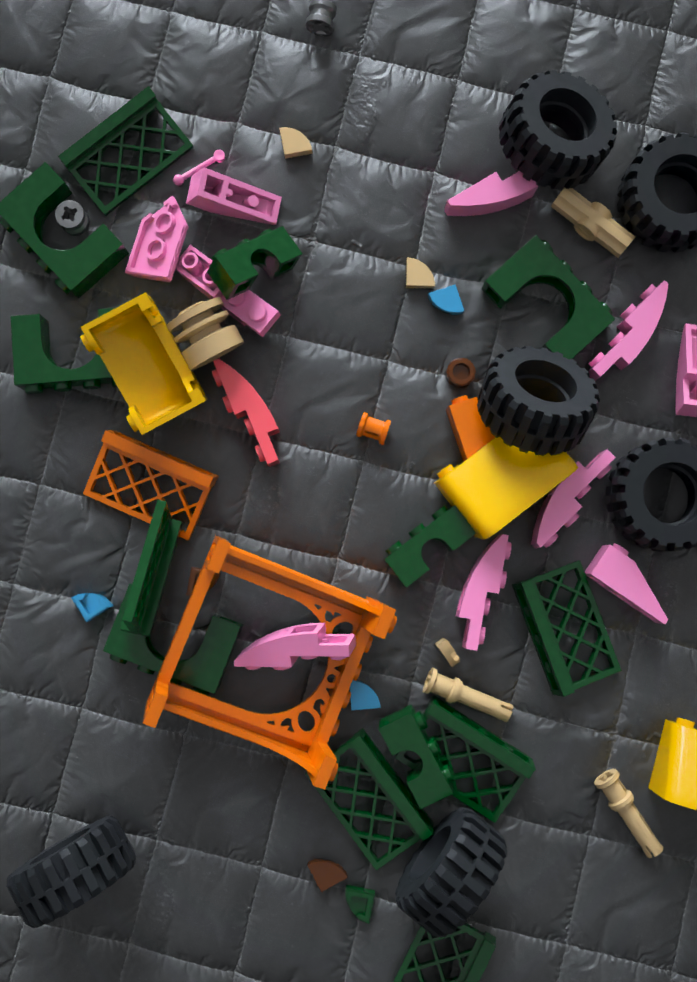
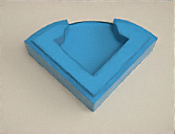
[428,284,464,315]
[71,593,114,622]
[350,680,381,711]

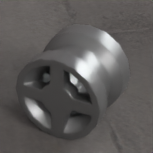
[306,0,337,36]
[55,200,90,236]

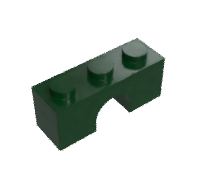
[207,226,303,300]
[383,505,476,588]
[378,704,455,809]

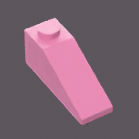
[186,167,282,225]
[585,543,668,625]

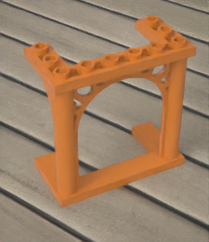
[143,535,397,790]

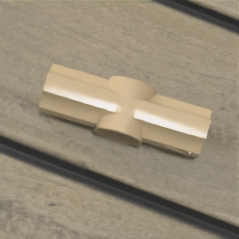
[551,188,636,258]

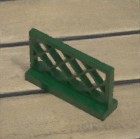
[58,86,193,216]
[119,499,182,638]
[512,560,622,697]
[395,695,536,823]
[305,728,434,871]
[393,923,496,982]

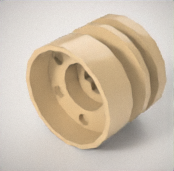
[166,297,244,371]

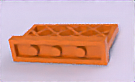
[83,430,218,541]

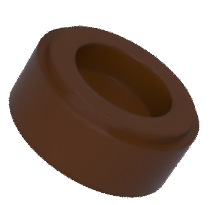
[446,358,476,388]

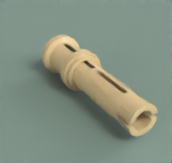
[423,667,513,722]
[594,769,663,858]

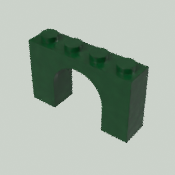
[0,162,129,298]
[481,235,615,360]
[11,308,117,394]
[103,583,244,696]

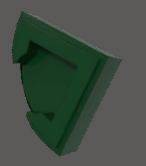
[345,884,375,924]

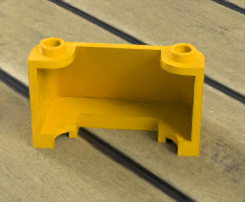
[80,292,208,435]
[434,437,578,539]
[648,717,697,810]

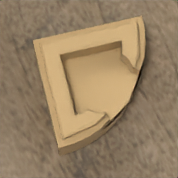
[280,127,313,159]
[406,257,435,289]
[435,638,460,667]

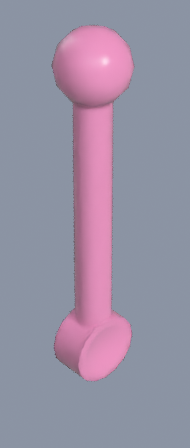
[173,150,225,186]

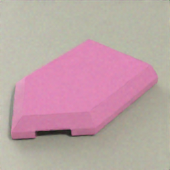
[125,196,188,283]

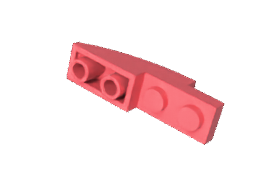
[212,359,280,467]

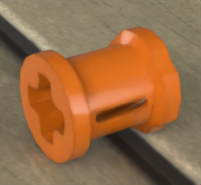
[356,412,391,445]

